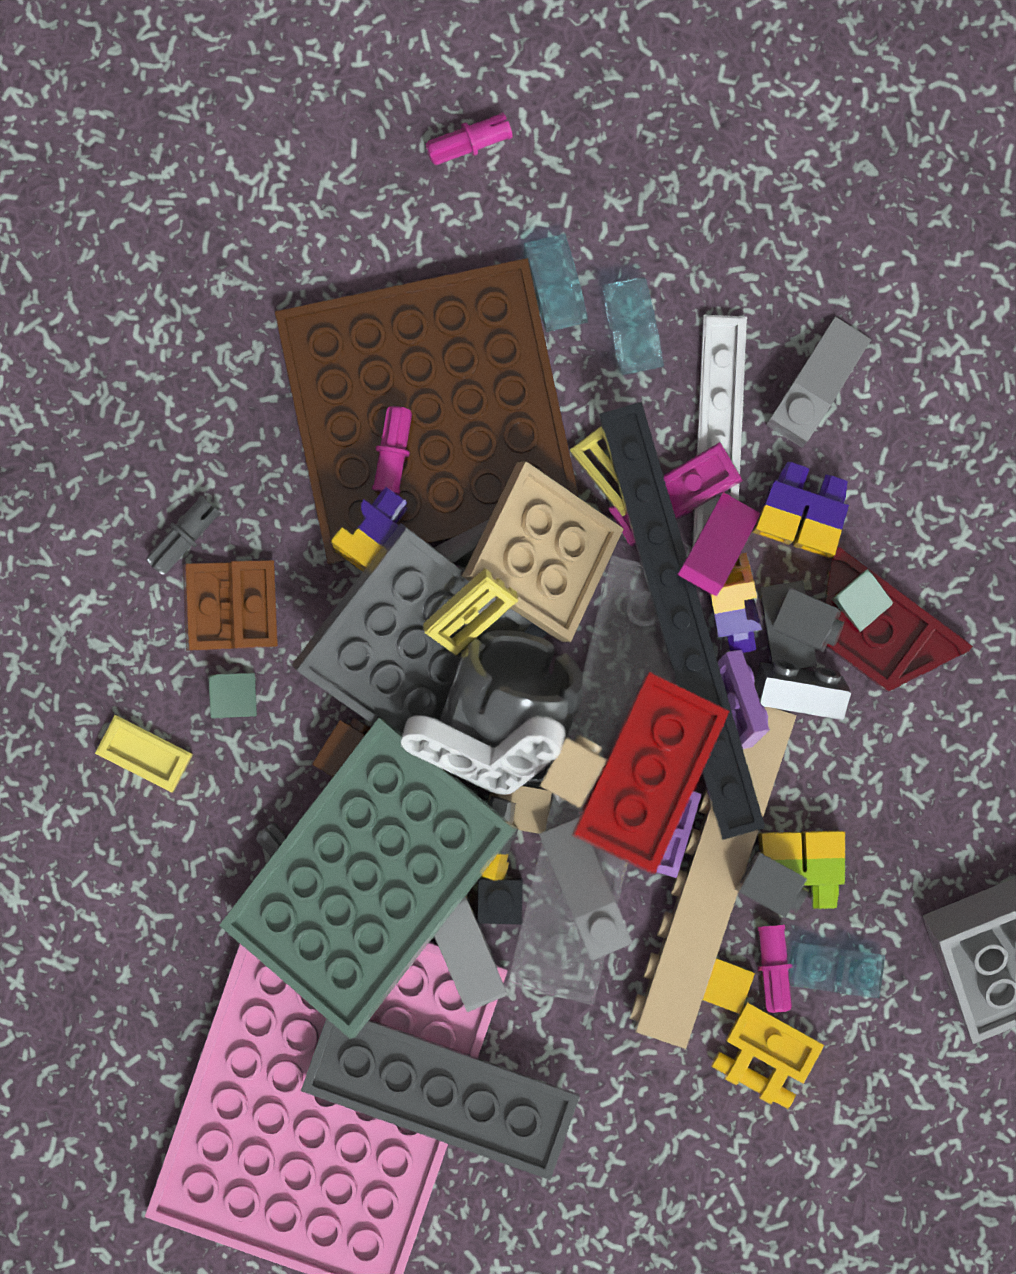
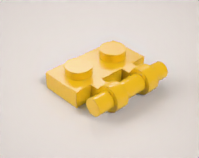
[711,1001,824,1109]

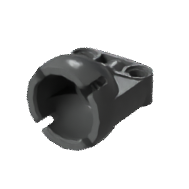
[439,630,583,788]

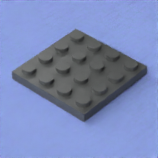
[291,524,531,734]

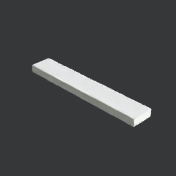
[692,315,747,548]

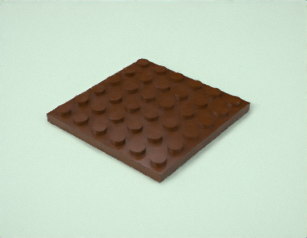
[275,258,579,565]

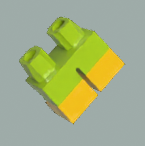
[758,830,845,909]

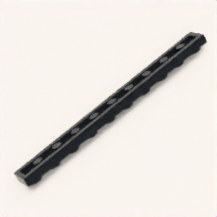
[599,402,766,840]

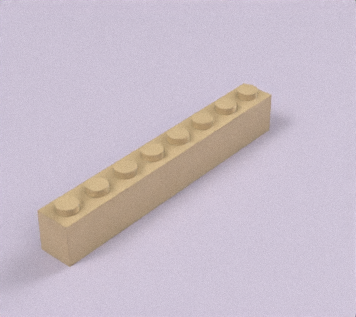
[629,706,797,1049]

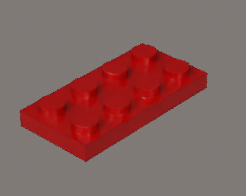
[572,672,729,874]

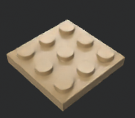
[462,461,623,642]

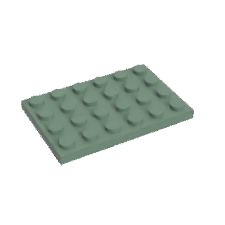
[219,718,517,1039]

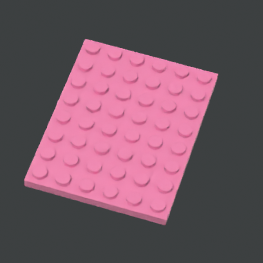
[145,942,508,1274]

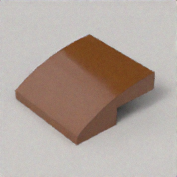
[183,560,278,651]

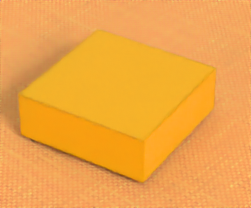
[702,958,755,1014]

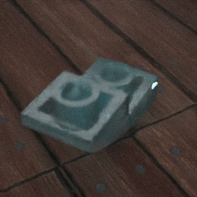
[524,234,588,332]
[602,277,664,375]
[788,941,886,998]

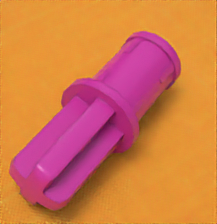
[426,112,513,165]
[372,406,412,494]
[758,925,793,1013]

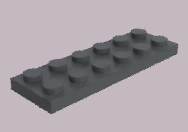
[301,1018,580,1180]

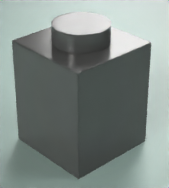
[772,588,844,652]
[735,851,808,918]

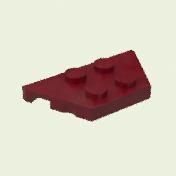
[824,546,973,692]

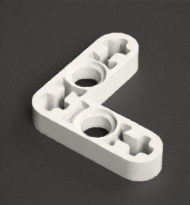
[401,716,565,794]

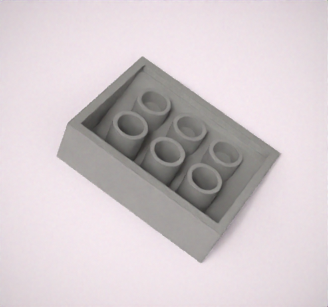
[923,878,1016,1044]

